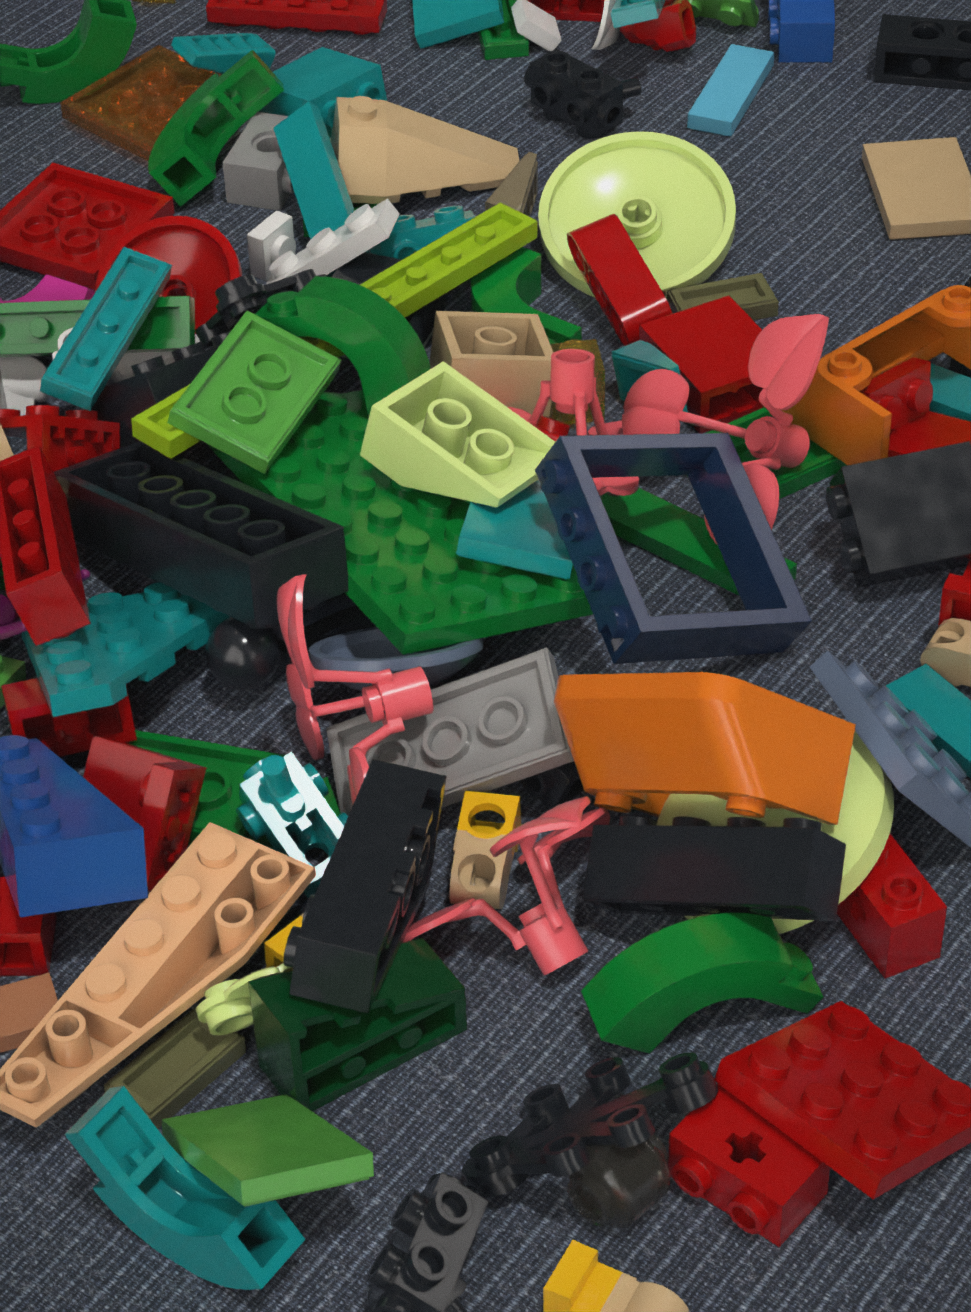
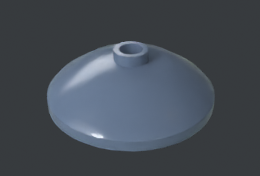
[308,627,484,691]

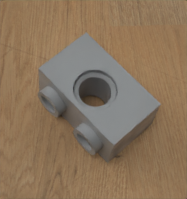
[223,112,295,211]

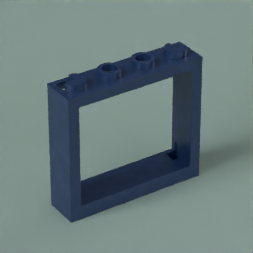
[535,433,812,664]

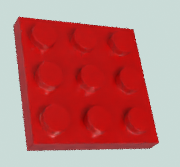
[0,162,175,290]
[714,1001,971,1200]

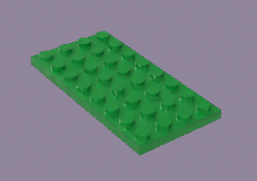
[206,390,593,655]

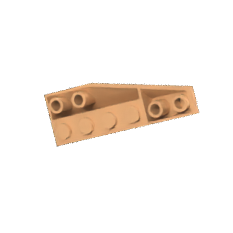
[0,822,316,1128]

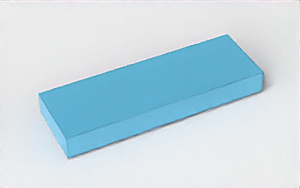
[687,44,774,137]

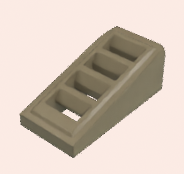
[485,152,538,217]

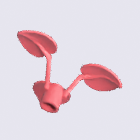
[622,314,829,544]
[508,349,639,496]
[276,574,433,805]
[402,796,610,976]

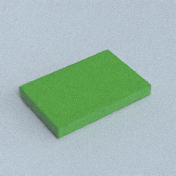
[167,311,342,474]
[161,1094,374,1207]

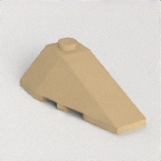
[331,96,520,204]

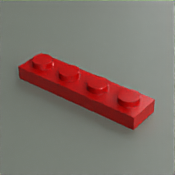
[206,0,387,35]

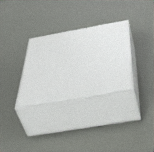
[511,0,562,51]

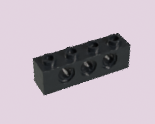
[874,14,971,91]

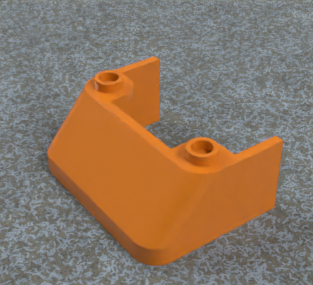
[782,285,971,465]
[553,672,856,825]

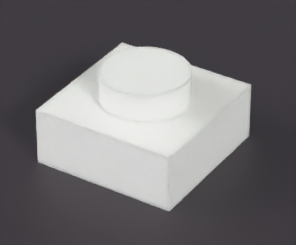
[247,210,296,281]

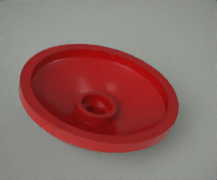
[95,216,242,334]

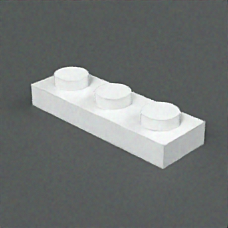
[266,198,400,284]

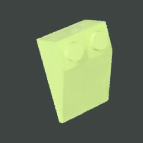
[360,361,555,508]

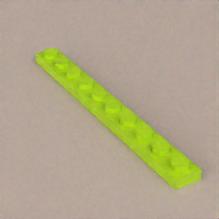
[131,202,538,459]

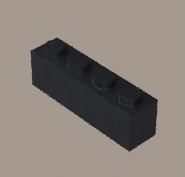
[582,816,846,921]

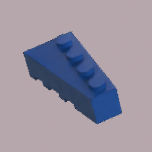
[0,735,148,917]

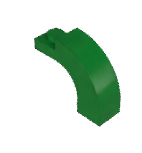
[0,0,137,104]
[148,50,284,207]
[471,247,582,352]
[255,276,431,414]
[581,913,824,1054]

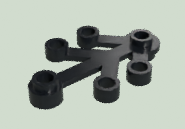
[195,269,327,348]
[462,1052,718,1197]

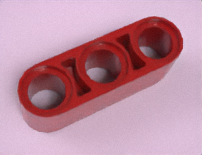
[567,214,672,346]

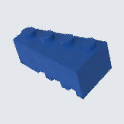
[768,0,835,62]

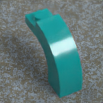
[64,1086,305,1290]

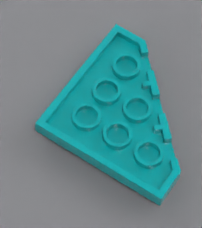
[19,582,230,717]

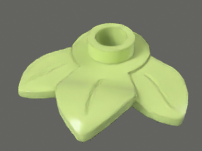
[196,963,293,1035]

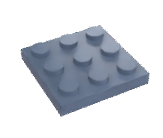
[810,651,971,848]

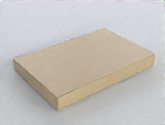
[862,137,971,240]

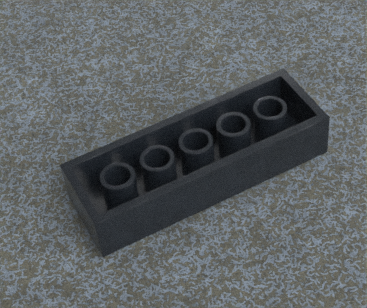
[54,441,349,629]

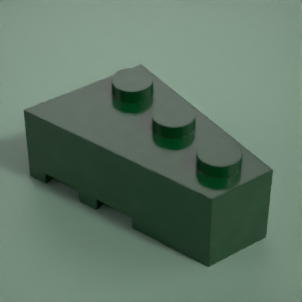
[248,938,467,1111]

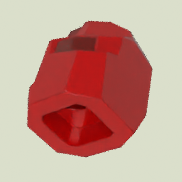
[619,0,696,52]

